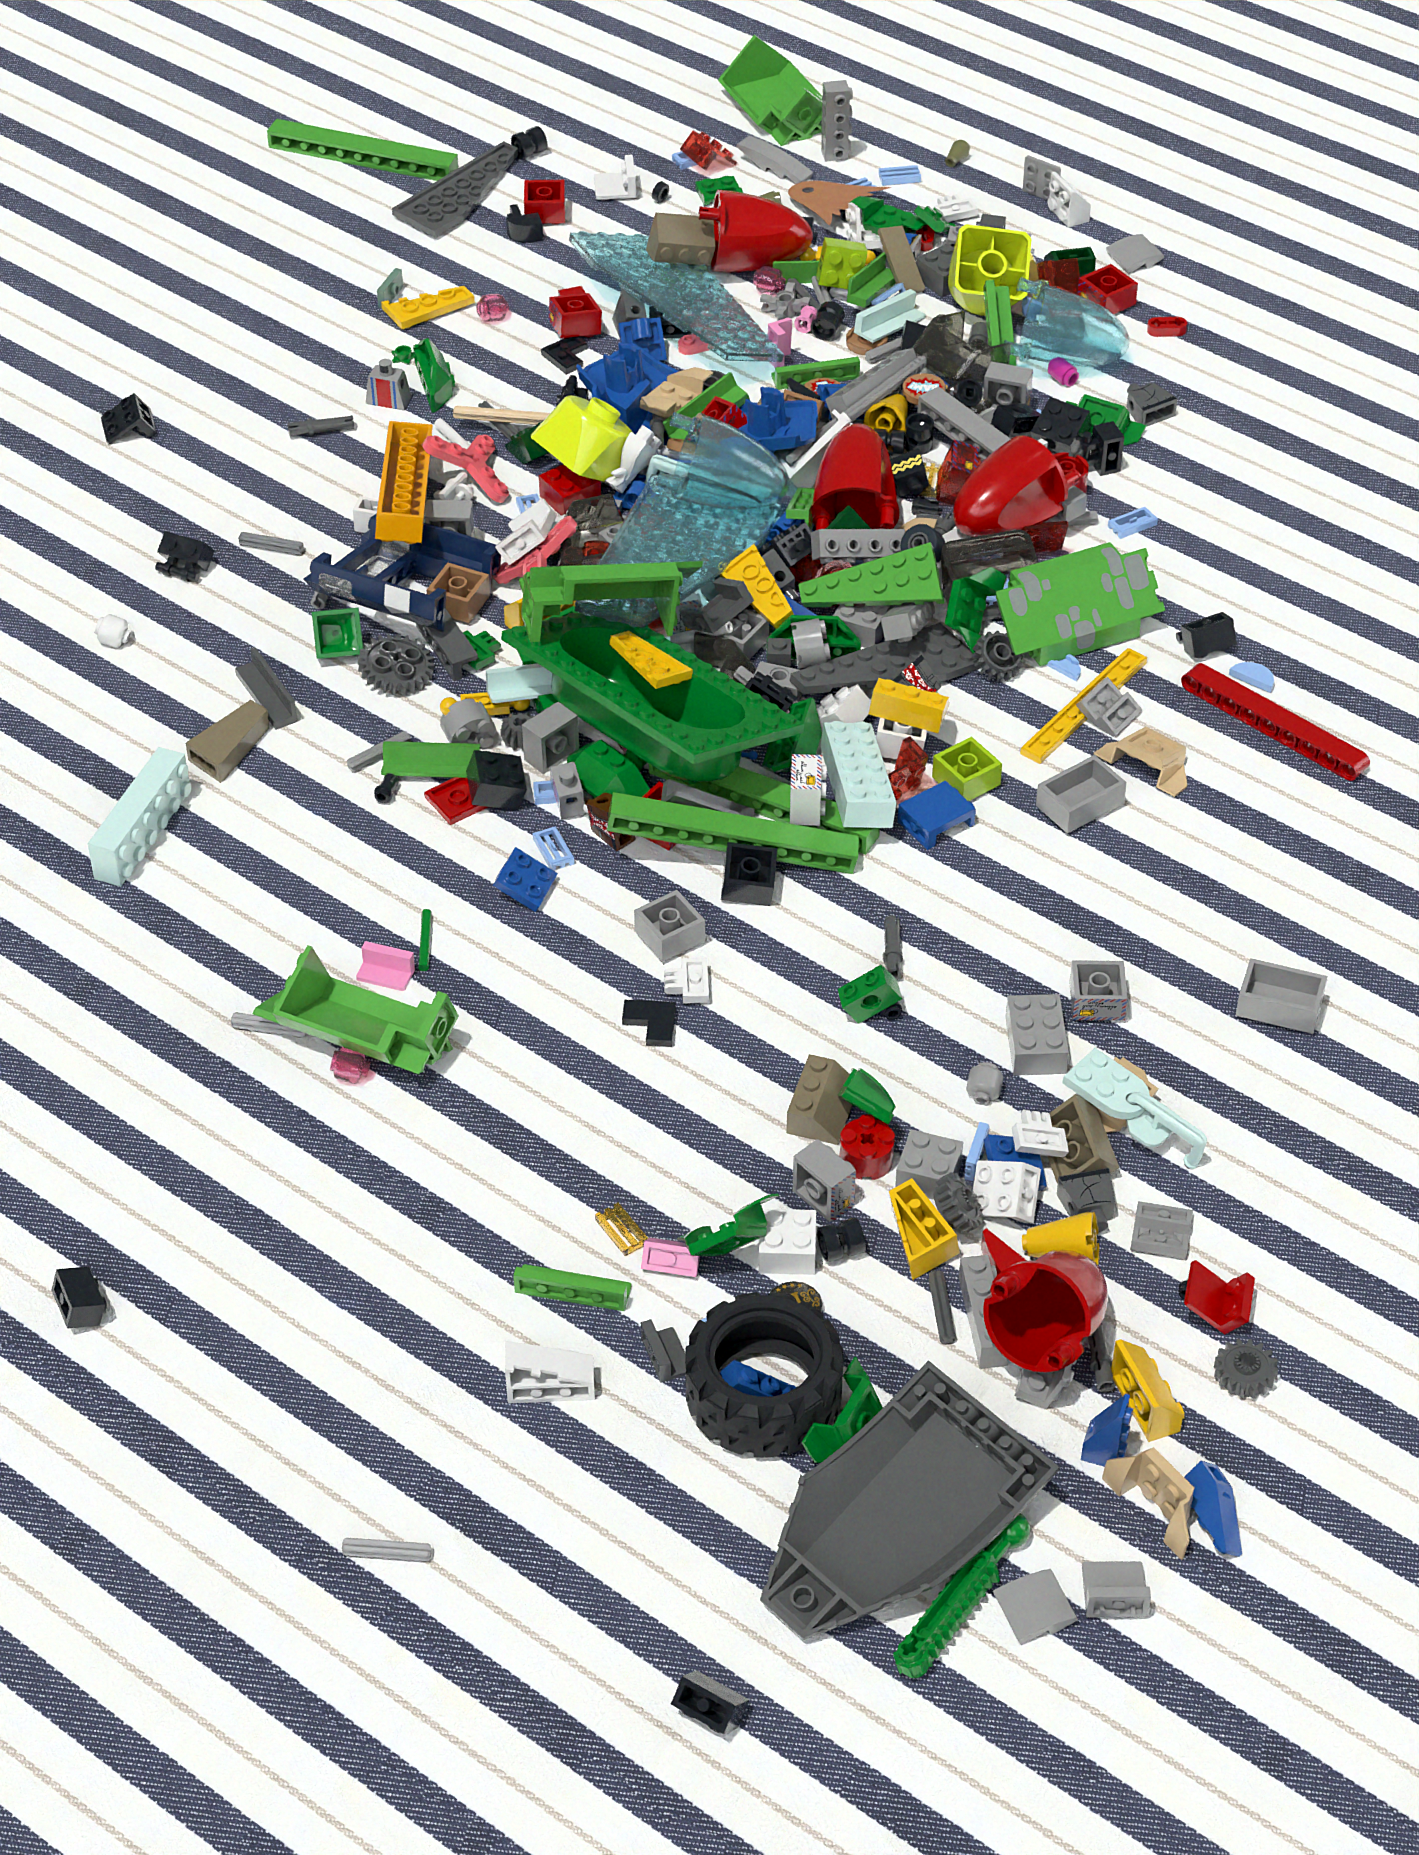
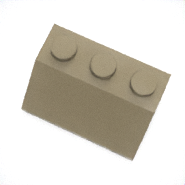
[646,212,715,266]
[786,1054,853,1145]
[1047,1094,1120,1184]

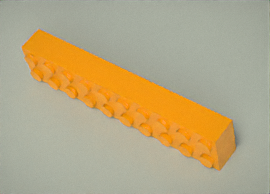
[375,421,433,544]

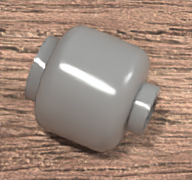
[966,1062,1004,1104]

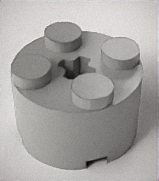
[791,618,831,670]
[440,699,496,748]

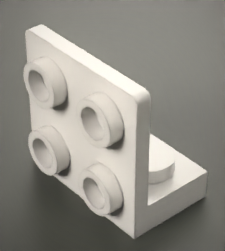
[594,155,636,200]
[845,203,882,249]
[973,1160,1041,1223]

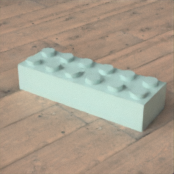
[820,721,896,828]
[87,747,191,887]

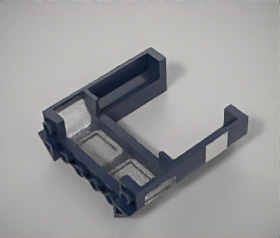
[303,513,501,632]

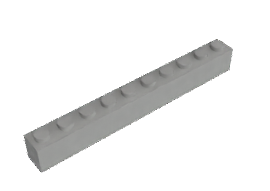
[918,386,1087,523]

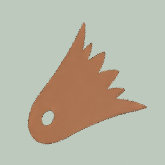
[788,181,892,226]

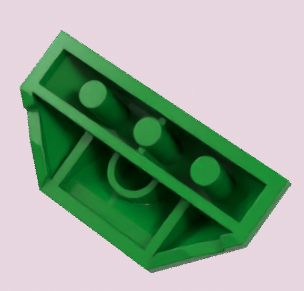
[413,338,455,413]
[767,615,861,660]
[762,697,822,772]
[567,739,650,798]

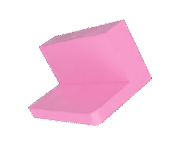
[767,318,792,368]
[356,941,415,991]
[641,1238,700,1277]

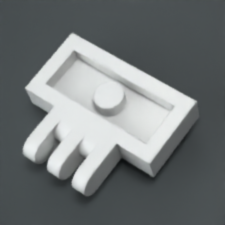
[933,194,978,223]
[664,958,709,1003]
[1011,1110,1069,1157]

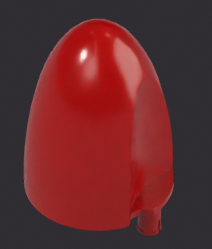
[698,190,813,272]
[811,423,900,530]
[953,436,1081,539]
[983,1250,1108,1372]

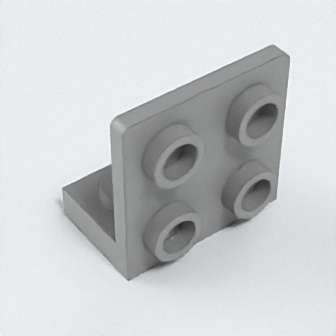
[1022,155,1061,200]
[1014,1360,1077,1409]
[1082,1561,1151,1617]

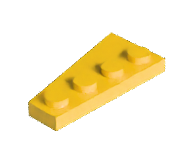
[381,286,475,329]
[718,544,794,629]
[610,631,693,689]

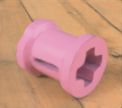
[794,306,818,333]

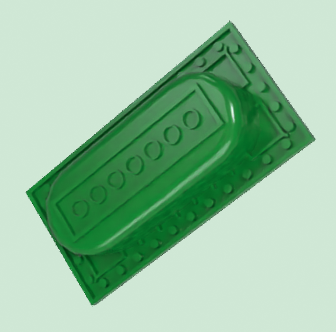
[501,604,804,785]

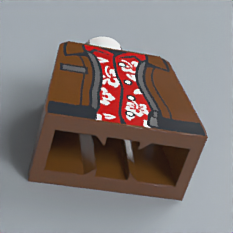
[583,793,636,851]

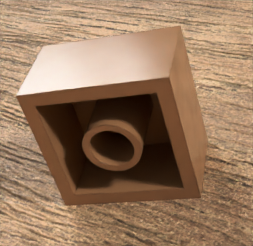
[426,563,490,623]

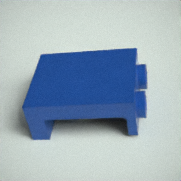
[897,780,976,850]

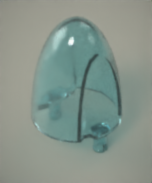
[1001,277,1130,367]
[656,412,790,510]

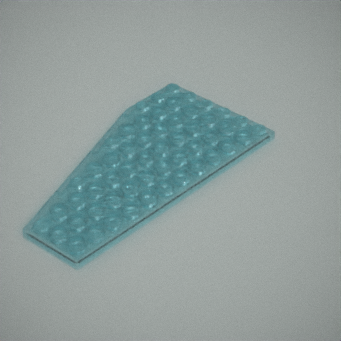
[569,231,784,362]
[574,474,782,628]

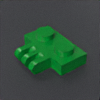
[463,630,501,671]

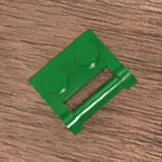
[695,175,743,205]
[914,205,957,234]

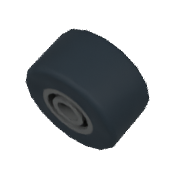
[900,524,946,563]

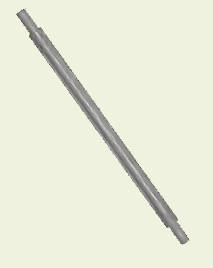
[786,350,936,464]

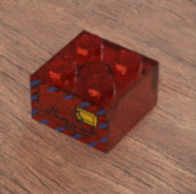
[935,439,981,506]

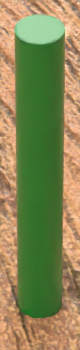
[418,909,432,971]

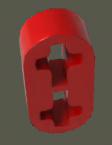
[916,224,935,251]
[1147,317,1187,337]

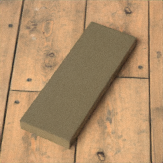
[877,226,925,293]

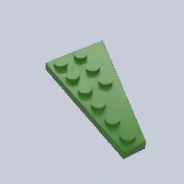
[799,542,945,607]

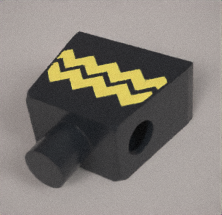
[890,448,929,496]

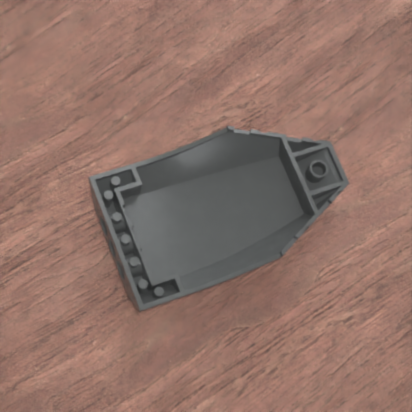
[760,1360,1060,1640]

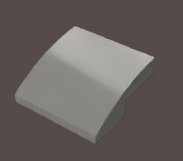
[1106,234,1165,274]
[1076,676,1142,737]
[1130,1201,1193,1259]
[993,1568,1078,1645]

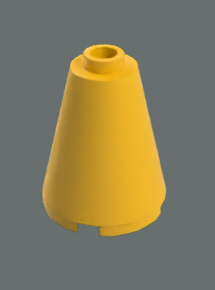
[863,394,908,433]
[1022,1212,1099,1265]

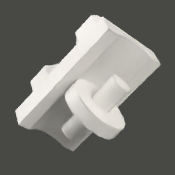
[433,472,473,501]

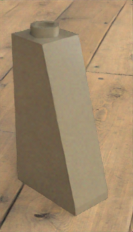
[185,700,269,783]

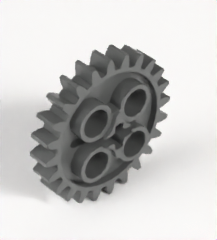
[357,633,435,695]

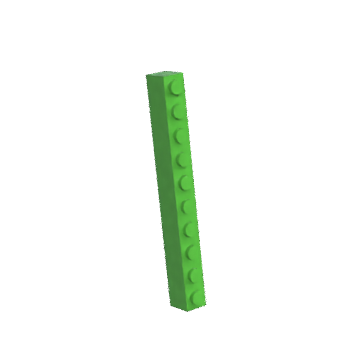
[267,119,459,181]
[649,764,880,855]
[607,792,859,874]

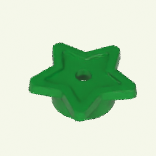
[391,345,414,365]

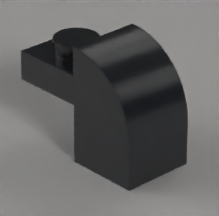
[506,204,543,243]

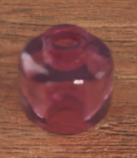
[753,266,785,295]
[476,294,509,322]
[330,1047,371,1084]

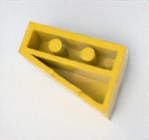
[889,1178,960,1281]

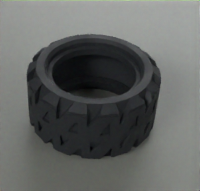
[685,1292,843,1458]

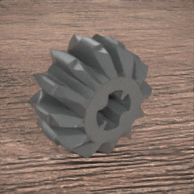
[500,712,534,751]

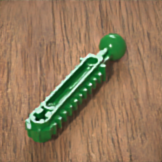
[893,1513,1030,1678]

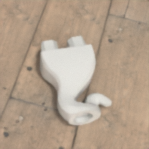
[605,425,662,494]

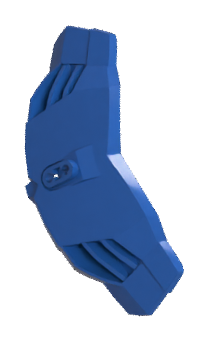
[576,342,818,476]

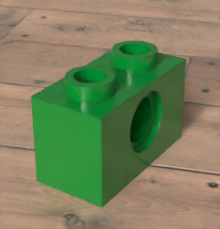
[837,964,902,1024]

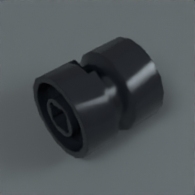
[511,126,548,159]
[810,301,845,341]
[946,379,983,408]
[904,413,934,455]
[874,428,905,458]
[817,1217,866,1262]

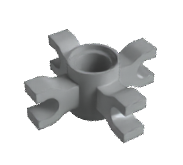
[760,282,811,321]

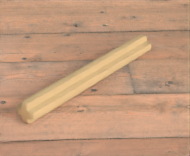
[453,406,550,425]

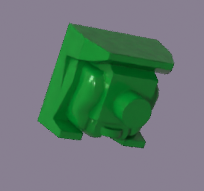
[311,607,363,659]

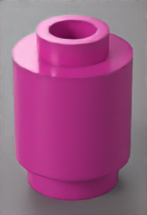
[1048,356,1079,387]

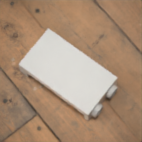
[776,409,853,489]
[495,499,557,565]

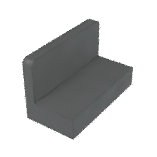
[641,1319,686,1383]

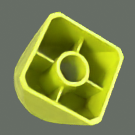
[948,224,1032,316]
[531,395,633,482]

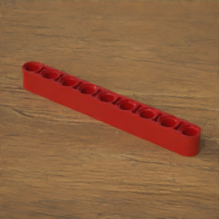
[1181,663,1370,781]

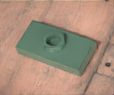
[377,268,403,308]

